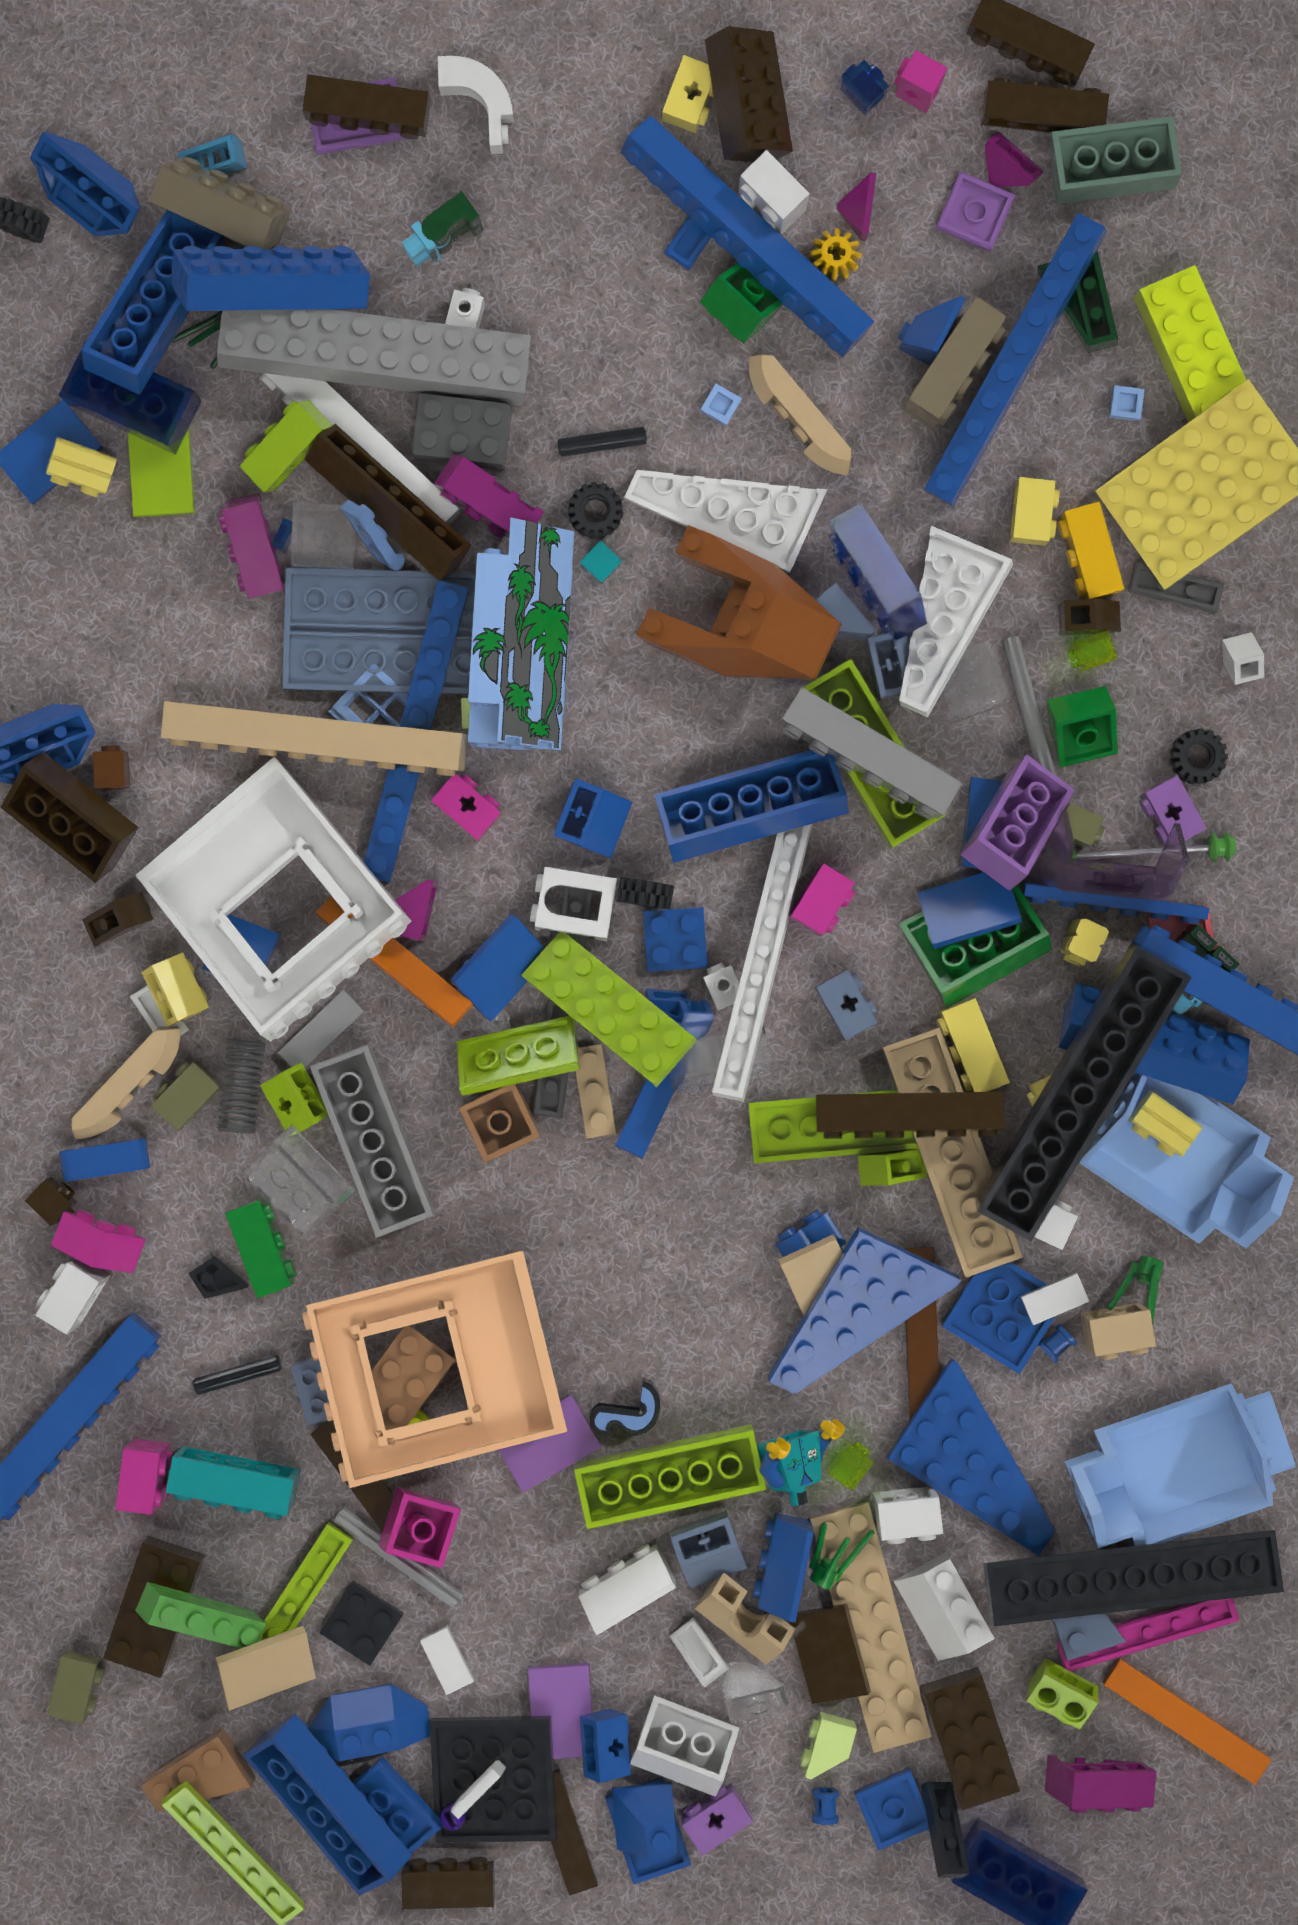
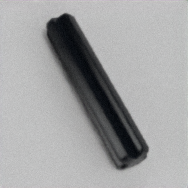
[557,427,647,457]
[193,1355,282,1395]

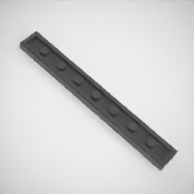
[532,886,594,1119]

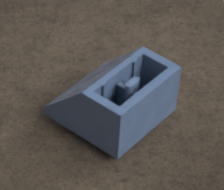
[864,629,913,701]
[670,1510,747,1588]

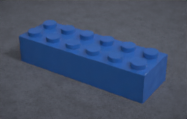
[81,210,224,395]
[171,246,370,311]
[654,750,849,863]
[1058,982,1250,1104]
[243,1714,412,1896]

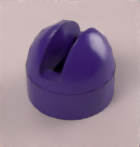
[440,1803,466,1831]

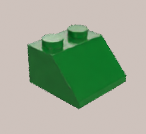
[700,263,783,344]
[1046,686,1118,768]

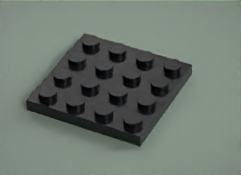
[430,1716,558,1843]

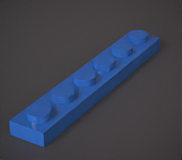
[1023,882,1209,924]

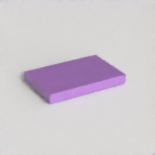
[311,77,406,155]
[498,1393,602,1492]
[528,1663,592,1759]

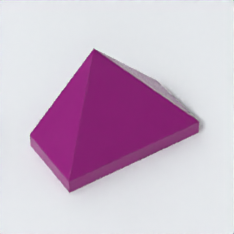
[984,131,1044,187]
[836,172,877,241]

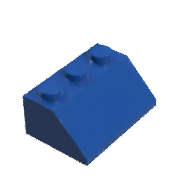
[752,1513,814,1623]

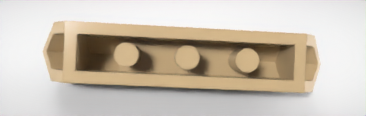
[749,355,851,475]
[72,1026,181,1139]

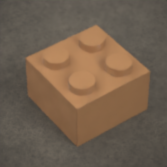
[459,1084,541,1163]

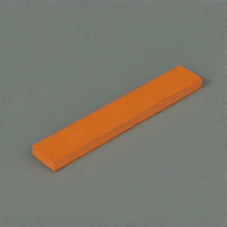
[315,896,473,1028]
[1102,1657,1272,1785]

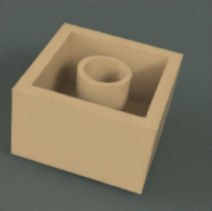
[1080,1303,1156,1360]

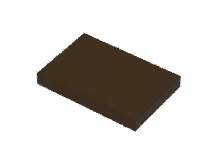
[790,1603,871,1704]

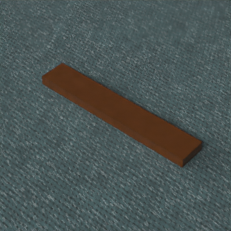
[903,1247,939,1421]

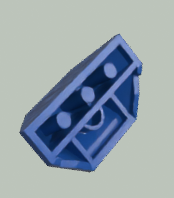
[30,131,141,237]
[0,704,95,784]
[308,1683,430,1761]

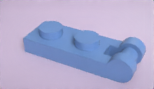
[340,500,405,570]

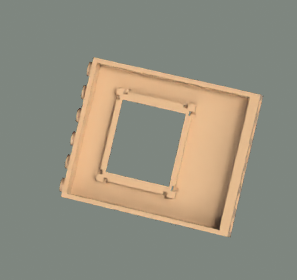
[302,1250,567,1488]

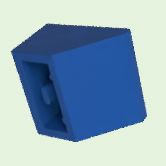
[554,778,633,859]

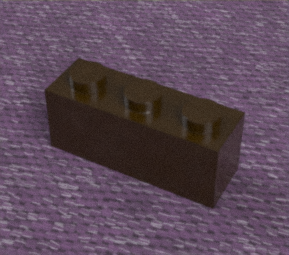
[401,1857,495,1910]

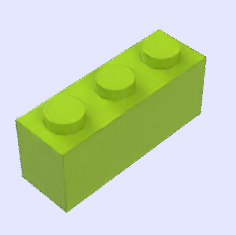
[240,400,333,493]

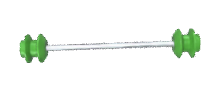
[1048,832,1236,872]

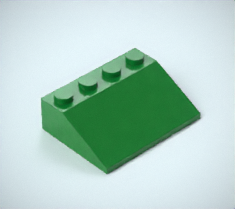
[899,885,1052,1009]

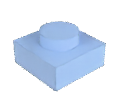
[700,384,742,427]
[1109,385,1145,422]

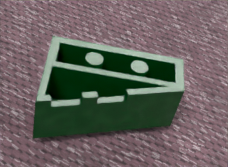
[1037,250,1118,353]

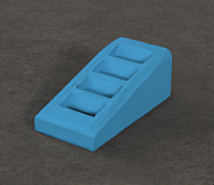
[178,134,247,174]

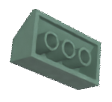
[1051,116,1182,204]

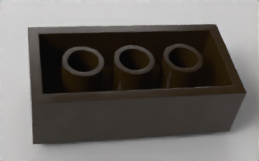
[704,26,793,162]
[0,752,139,883]
[103,1536,205,1678]
[921,1667,1020,1811]

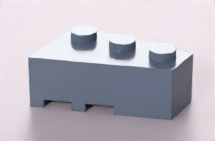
[1052,1613,1126,1660]

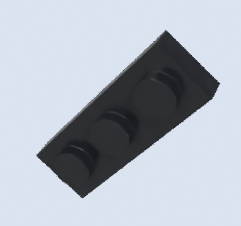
[921,1781,970,1878]

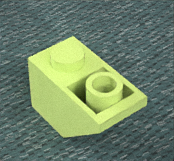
[800,1712,857,1779]

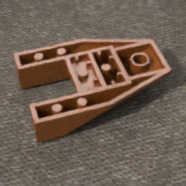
[636,525,842,680]

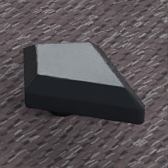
[188,1256,249,1299]

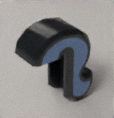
[590,1377,660,1436]

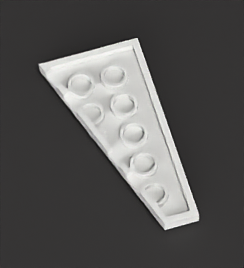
[624,470,827,574]
[899,526,1013,717]

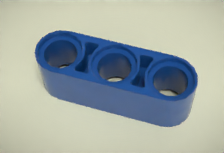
[59,1138,151,1182]

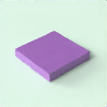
[936,171,1015,252]

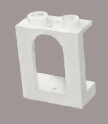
[530,867,617,942]

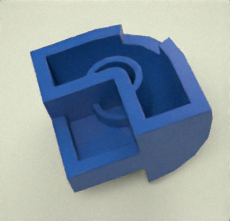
[645,989,714,1043]

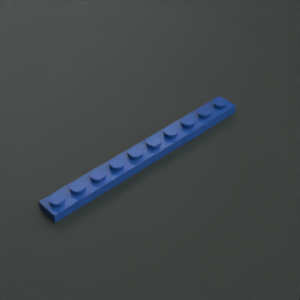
[364,581,469,882]

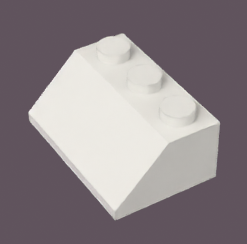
[578,1544,676,1635]
[894,1552,995,1661]
[630,1695,739,1797]

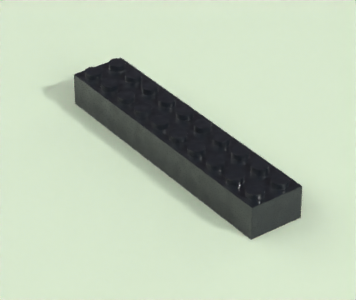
[975,940,1192,1241]

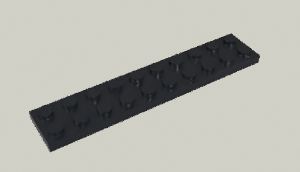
[983,1530,1284,1626]

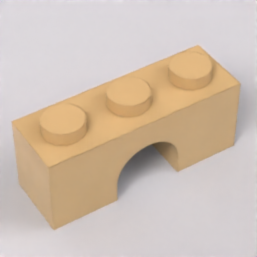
[694,1573,795,1665]

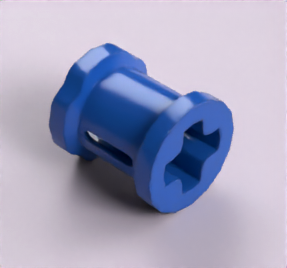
[1038,1323,1078,1363]
[812,1787,839,1825]

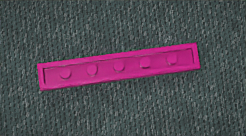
[1056,1598,1239,1672]

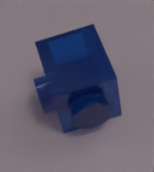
[840,60,889,115]

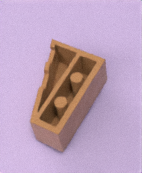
[141,1727,256,1812]

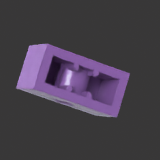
[1140,775,1207,847]
[681,1783,753,1856]

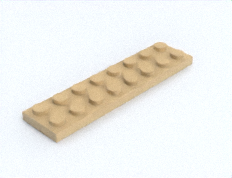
[882,1027,1023,1278]
[810,1501,932,1753]

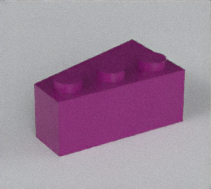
[434,454,544,540]
[218,493,285,599]
[1045,1755,1156,1813]

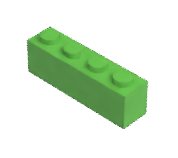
[135,1582,266,1648]

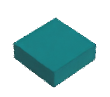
[580,540,622,584]

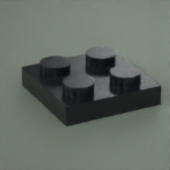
[320,1580,404,1666]

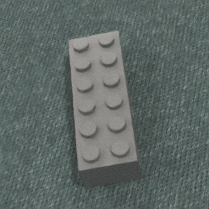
[779,687,962,820]
[310,1043,436,1238]

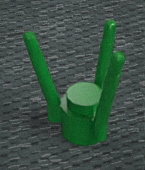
[1107,1256,1164,1325]
[809,1523,875,1590]

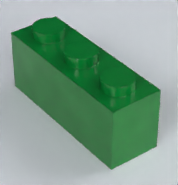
[225,1198,297,1299]

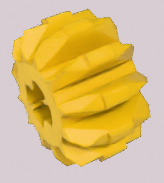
[810,228,862,282]

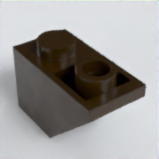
[1058,599,1121,635]

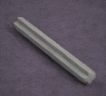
[1002,636,1056,775]
[334,1508,463,1607]

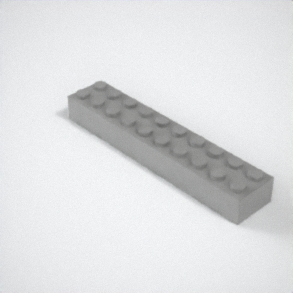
[217,309,531,406]

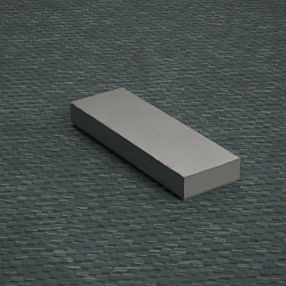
[278,989,365,1068]

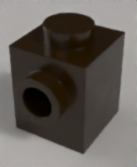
[25,1177,77,1226]

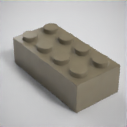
[150,157,291,249]
[903,296,1007,430]

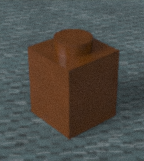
[93,745,130,790]

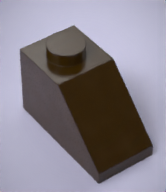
[82,892,153,947]

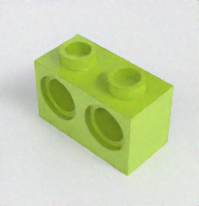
[1026,1658,1098,1730]

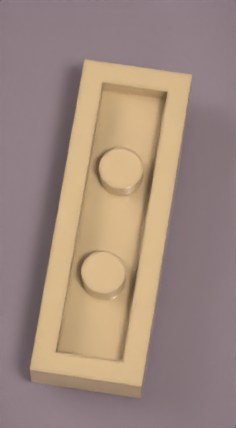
[576,1044,616,1139]

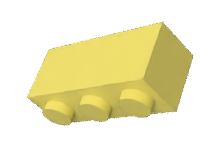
[937,998,1010,1092]

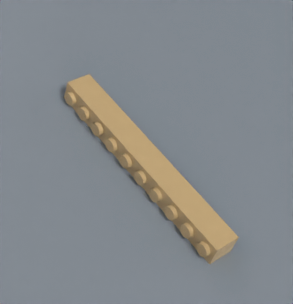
[161,701,468,776]

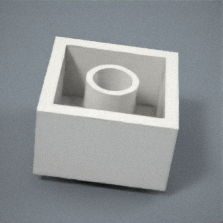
[738,150,810,235]
[35,1259,111,1335]
[873,1486,943,1544]

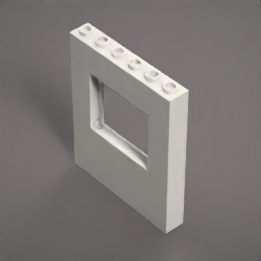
[136,757,411,1042]

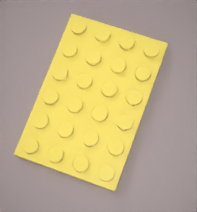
[1095,379,1298,590]

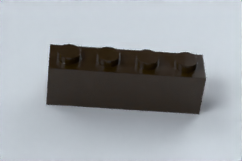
[967,0,1095,85]
[302,74,431,139]
[981,78,1109,133]

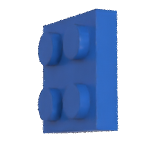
[643,907,708,972]
[854,1768,929,1851]

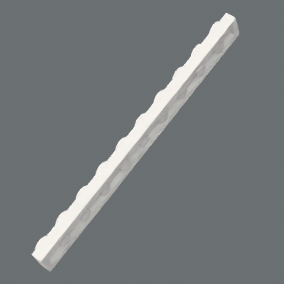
[712,824,813,1102]

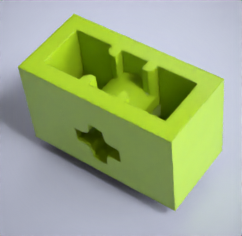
[260,1062,329,1138]

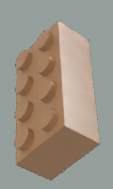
[333,1325,456,1430]

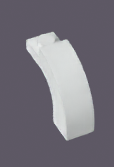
[438,56,514,154]

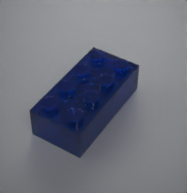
[59,341,202,455]
[828,503,927,641]
[950,1818,1088,1925]

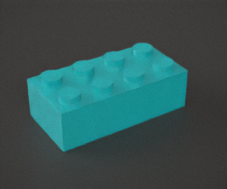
[166,1446,301,1519]

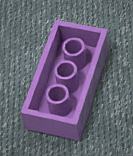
[960,754,1075,891]

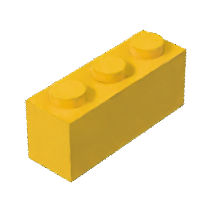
[1058,501,1125,599]

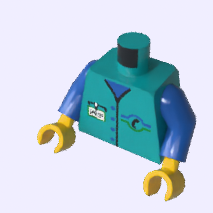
[757,1419,845,1506]

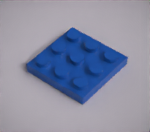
[941,1262,1055,1374]

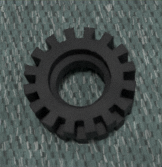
[0,197,50,243]
[568,482,623,540]
[1169,728,1228,784]
[616,877,674,910]

